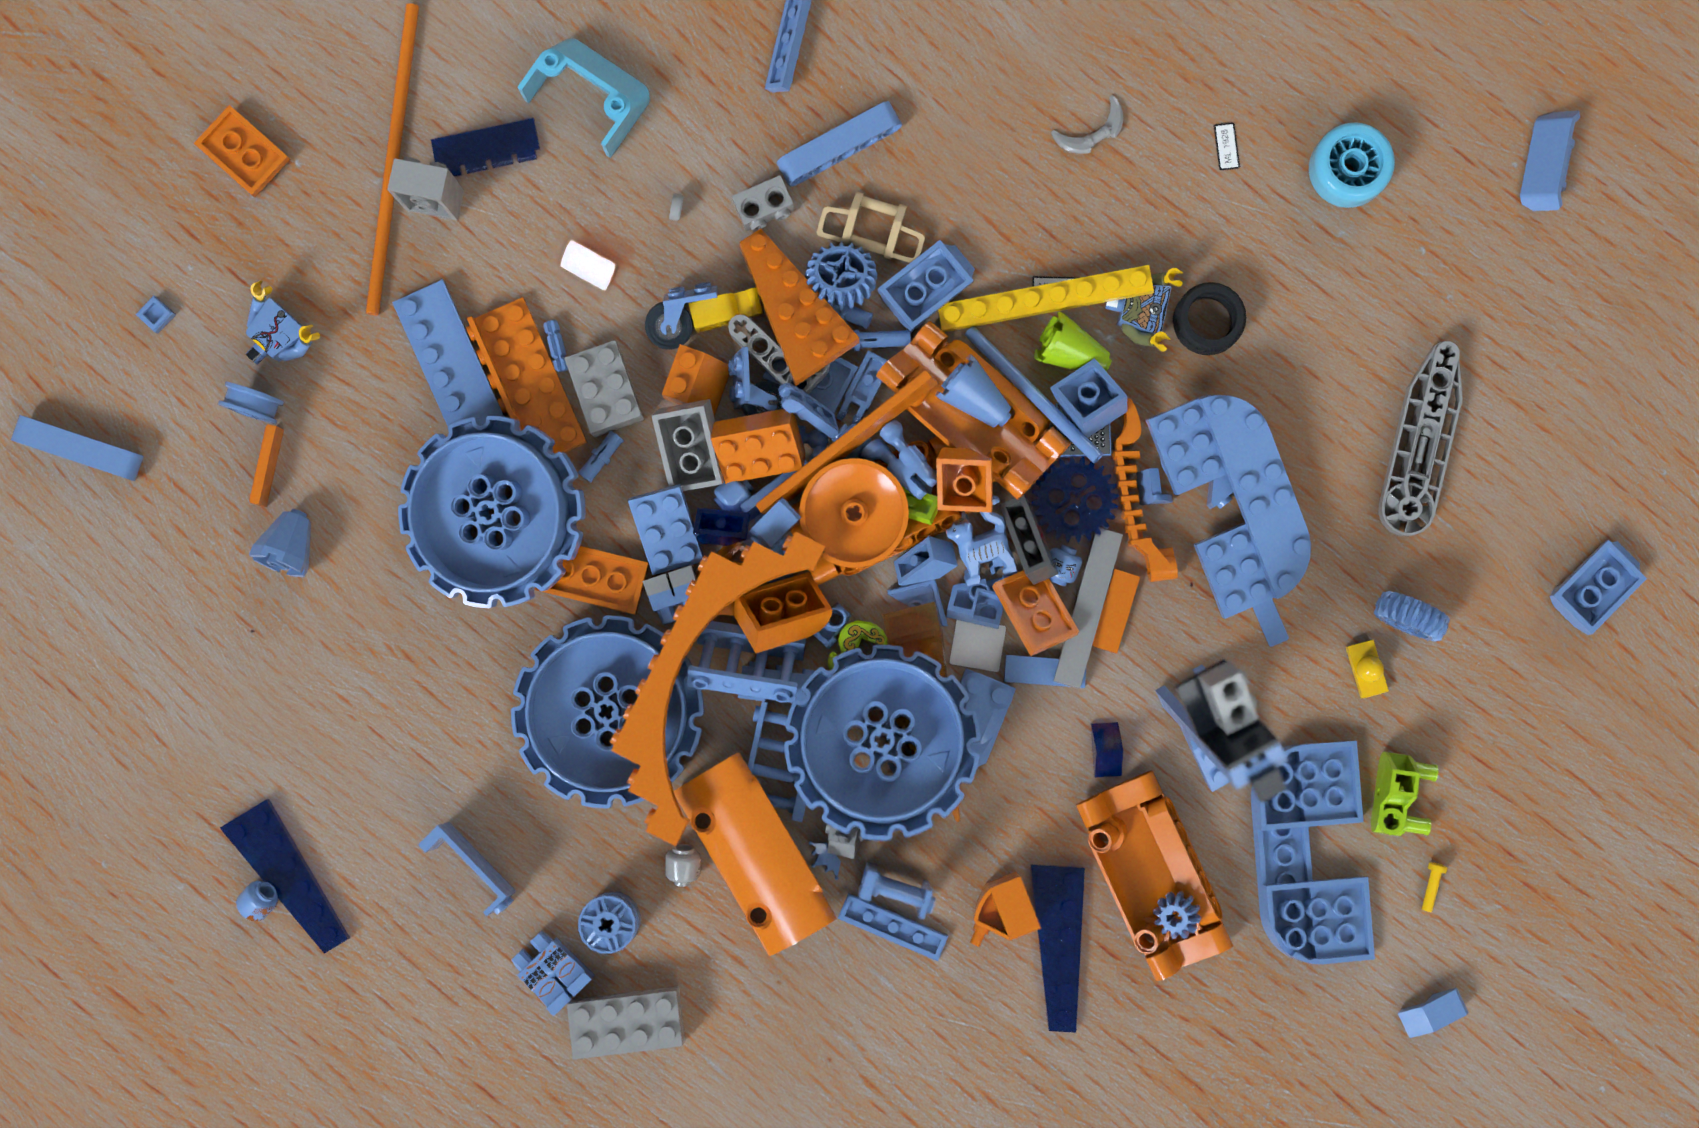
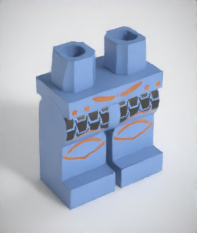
[512,931,594,1017]

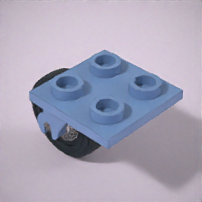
[645,282,718,350]
[728,347,784,416]

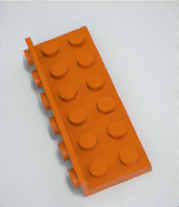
[466,297,588,453]

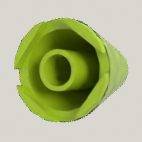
[1034,311,1112,372]

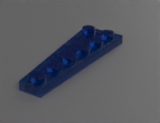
[220,799,350,954]
[1030,864,1085,1033]

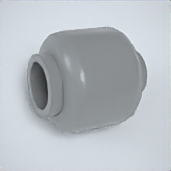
[665,844,701,887]

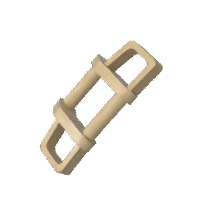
[817,191,925,263]

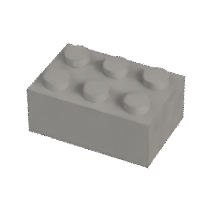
[387,157,464,221]
[564,340,645,437]
[651,399,724,491]

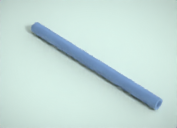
[965,326,1103,463]

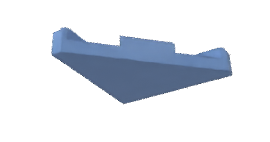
[887,579,948,627]

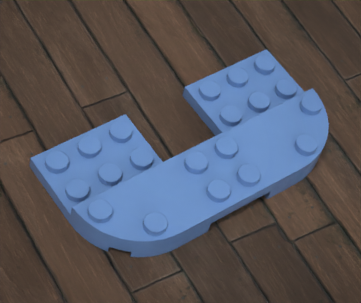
[1146,395,1311,619]
[1251,741,1375,964]

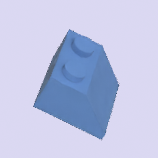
[1051,358,1127,438]

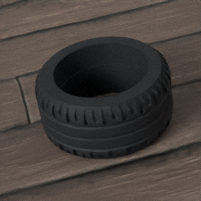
[1173,282,1246,355]

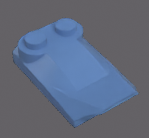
[878,240,975,331]
[1549,540,1647,635]
[960,669,1016,767]

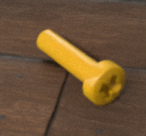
[1421,862,1448,912]

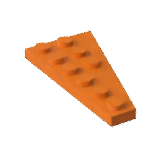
[740,228,860,386]

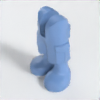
[861,419,937,500]

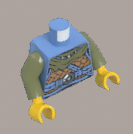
[1105,268,1183,352]

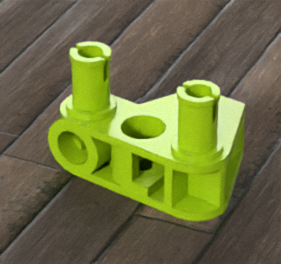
[1371,752,1439,836]

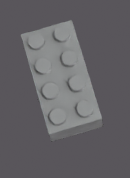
[567,986,685,1060]

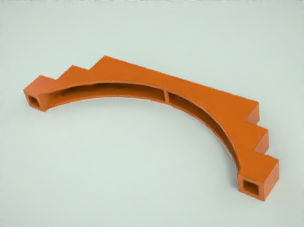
[610,532,826,846]

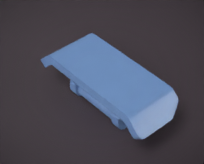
[1520,110,1580,211]

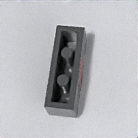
[999,495,1058,585]

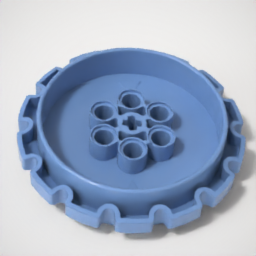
[398,416,586,608]
[511,615,704,808]
[784,645,980,841]

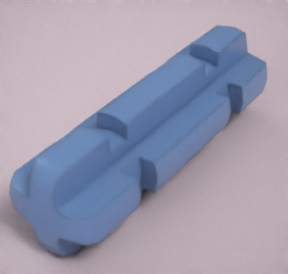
[544,320,568,372]

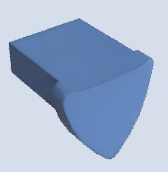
[1136,468,1173,505]

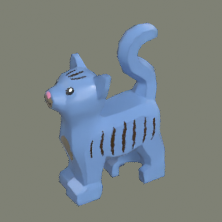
[946,496,1017,586]

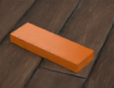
[249,424,284,507]
[1092,569,1140,654]

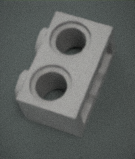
[732,175,794,231]
[1199,661,1258,734]

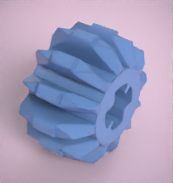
[1153,891,1201,939]

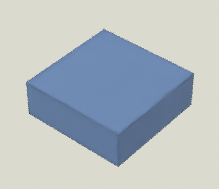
[135,296,176,334]

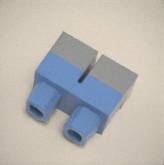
[643,565,697,625]

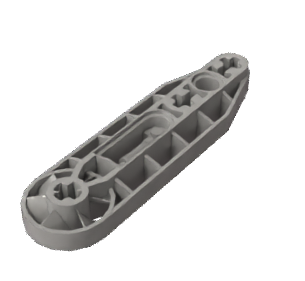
[1378,341,1462,537]

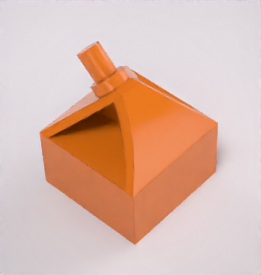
[970,872,1041,947]

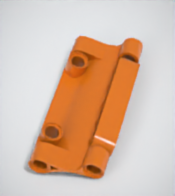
[876,321,1071,500]

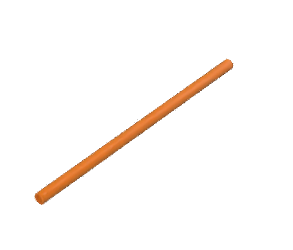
[365,3,419,316]

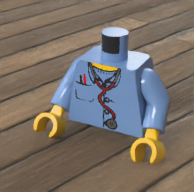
[245,280,320,365]

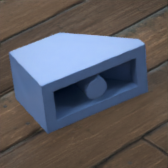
[742,498,801,550]
[894,536,958,586]

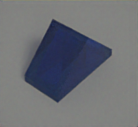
[1091,722,1123,778]

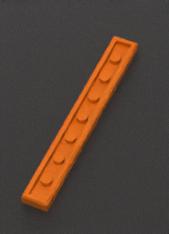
[756,370,939,514]

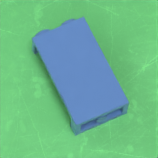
[418,822,516,916]

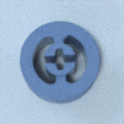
[218,381,284,425]

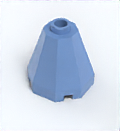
[249,509,311,577]

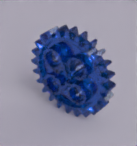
[1032,456,1119,544]

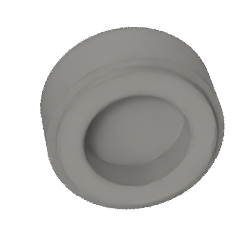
[669,193,684,221]

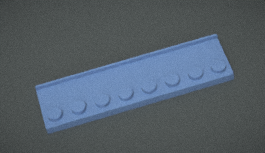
[392,279,505,493]

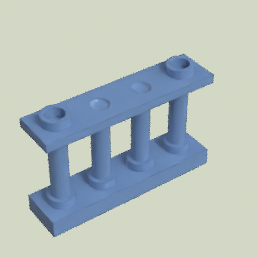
[687,621,806,703]
[748,701,806,822]
[859,861,936,919]

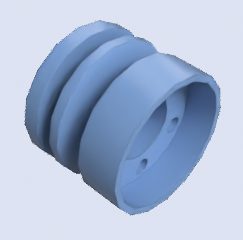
[578,891,641,954]

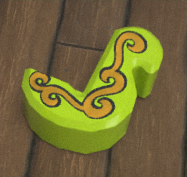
[828,620,887,670]

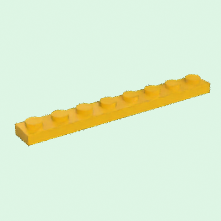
[938,265,1154,332]

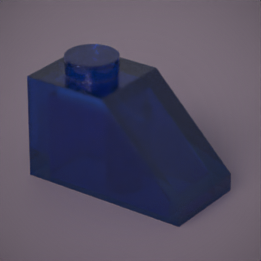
[693,508,751,546]

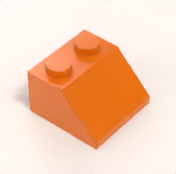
[662,344,730,417]
[936,447,993,513]

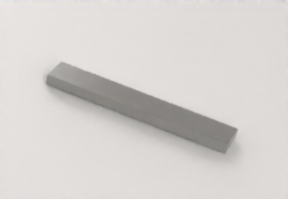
[1053,527,1123,689]

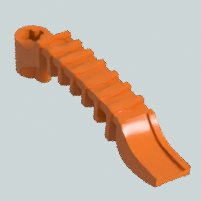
[1112,398,1178,582]

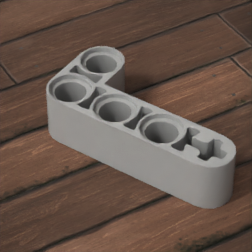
[728,315,830,394]

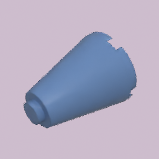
[935,354,1011,428]

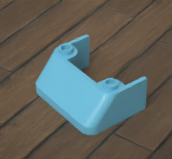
[517,38,650,158]

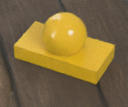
[1346,639,1389,699]

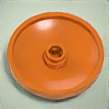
[799,458,909,568]

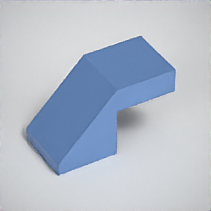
[1398,988,1469,1038]

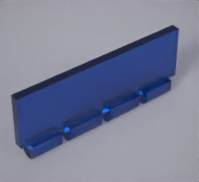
[431,118,540,177]

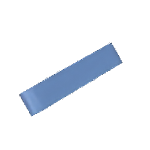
[776,101,902,187]
[11,415,144,481]

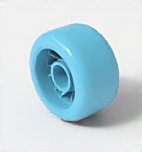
[1309,122,1395,208]

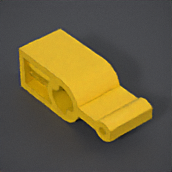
[688,288,763,333]

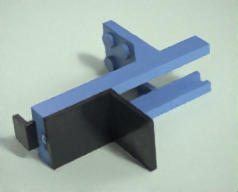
[1155,659,1287,802]

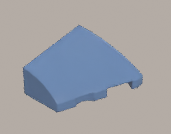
[946,575,1011,629]

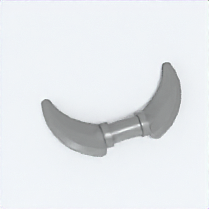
[1051,95,1123,154]

